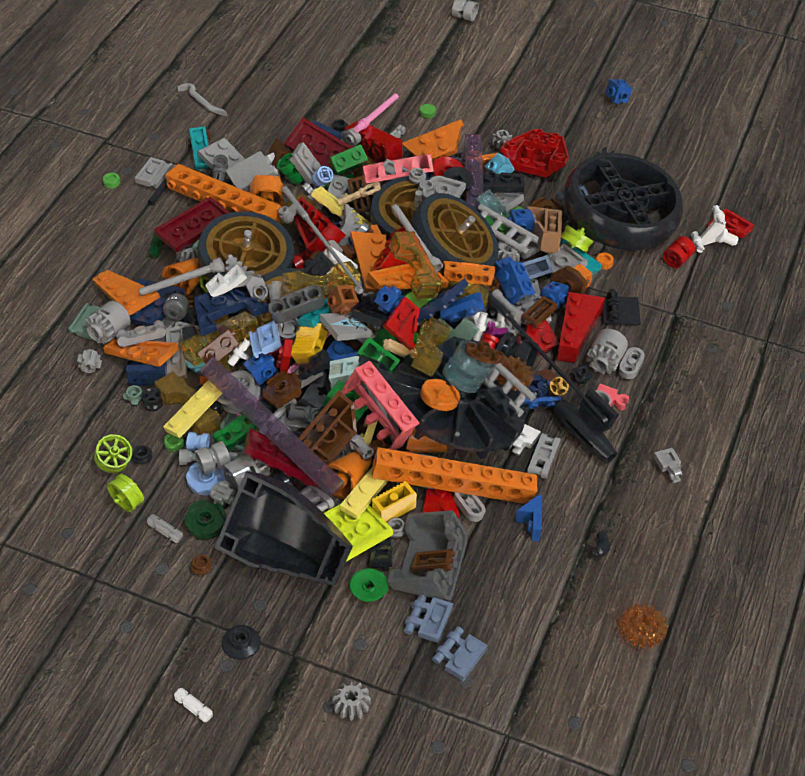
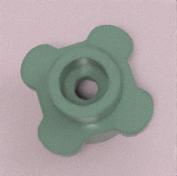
[123,385,143,405]

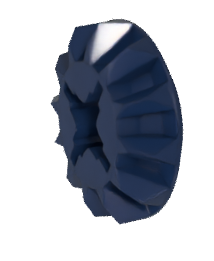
[519,372,549,399]

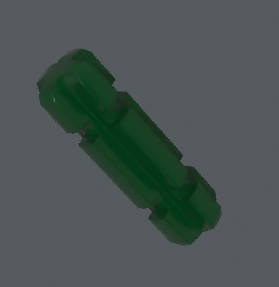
[149,233,162,258]

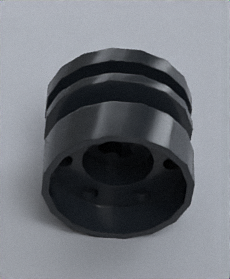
[496,331,539,379]

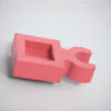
[597,384,629,410]

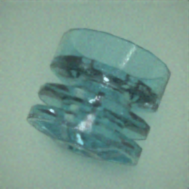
[443,340,495,393]

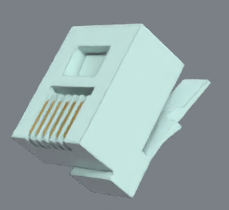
[329,356,367,389]

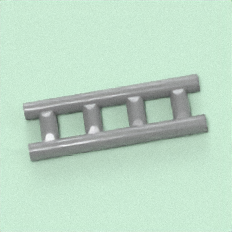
[478,204,540,255]
[465,361,536,417]

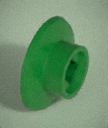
[350,568,388,602]

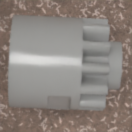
[84,301,131,345]
[586,329,628,374]
[222,454,271,495]

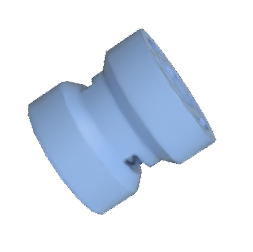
[311,166,333,187]
[186,432,210,452]

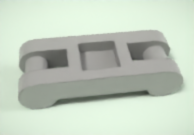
[116,320,166,347]
[527,433,561,479]

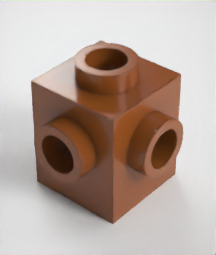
[326,285,358,315]

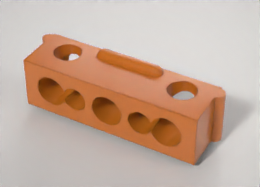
[442,261,495,286]

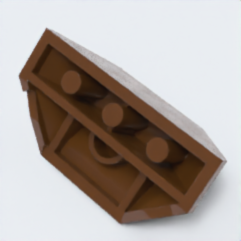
[286,390,357,466]

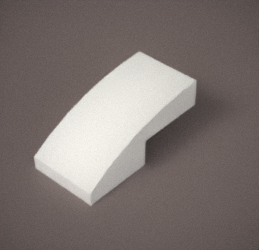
[205,264,247,297]

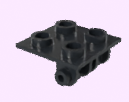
[602,289,641,325]

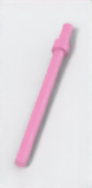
[354,94,399,133]

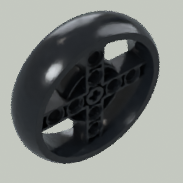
[564,153,683,251]

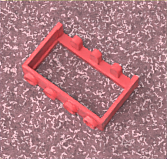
[360,154,434,184]
[341,361,419,450]

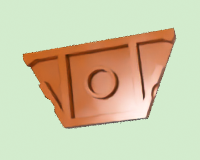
[403,119,464,163]

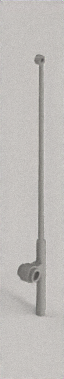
[278,186,363,294]

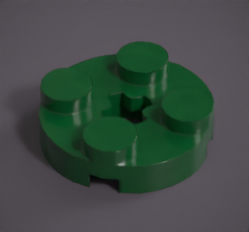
[184,500,226,540]

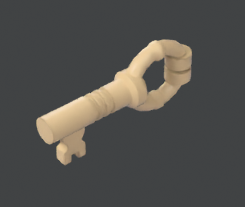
[338,182,381,206]

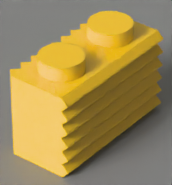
[291,323,328,364]
[372,481,417,523]

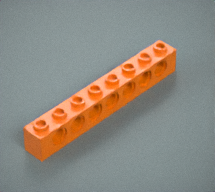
[165,164,282,223]
[372,447,537,504]

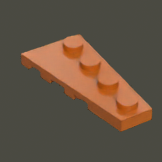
[350,231,386,293]
[367,260,449,289]
[92,270,160,316]
[103,339,179,367]

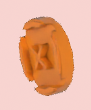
[420,379,460,411]

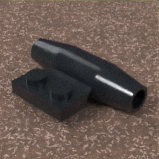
[554,389,619,464]

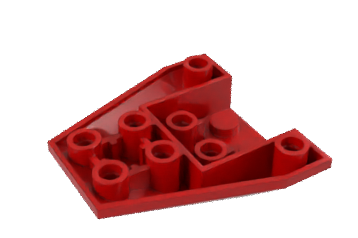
[501,129,569,178]

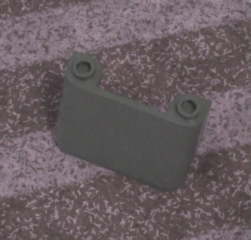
[387,510,467,601]

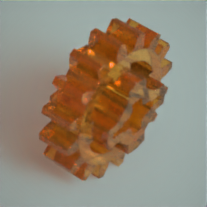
[492,355,534,391]
[620,603,668,649]

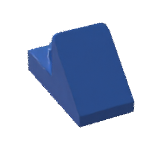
[516,495,542,541]

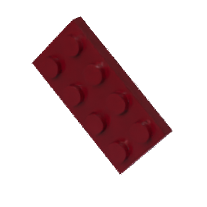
[284,117,353,176]
[154,197,230,253]
[244,428,321,488]

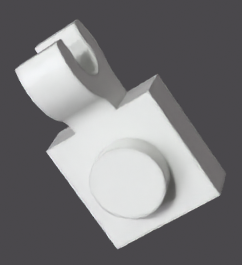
[512,424,541,455]

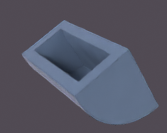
[523,255,553,279]

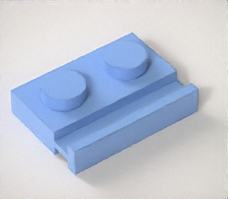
[249,321,282,358]

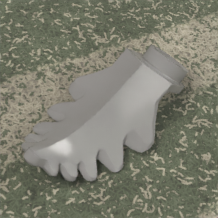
[338,204,361,246]
[225,254,268,302]

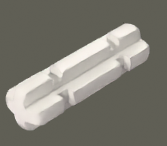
[174,688,213,722]

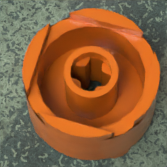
[249,175,284,207]

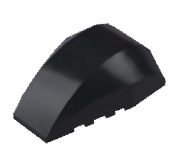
[215,471,353,586]

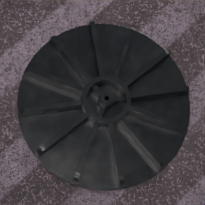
[392,348,527,459]

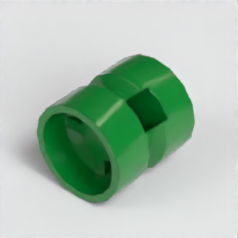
[277,153,304,185]

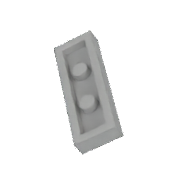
[166,326,188,381]

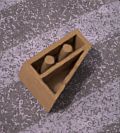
[527,206,562,254]

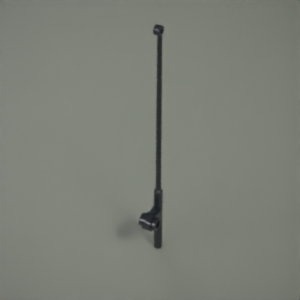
[472,283,608,425]

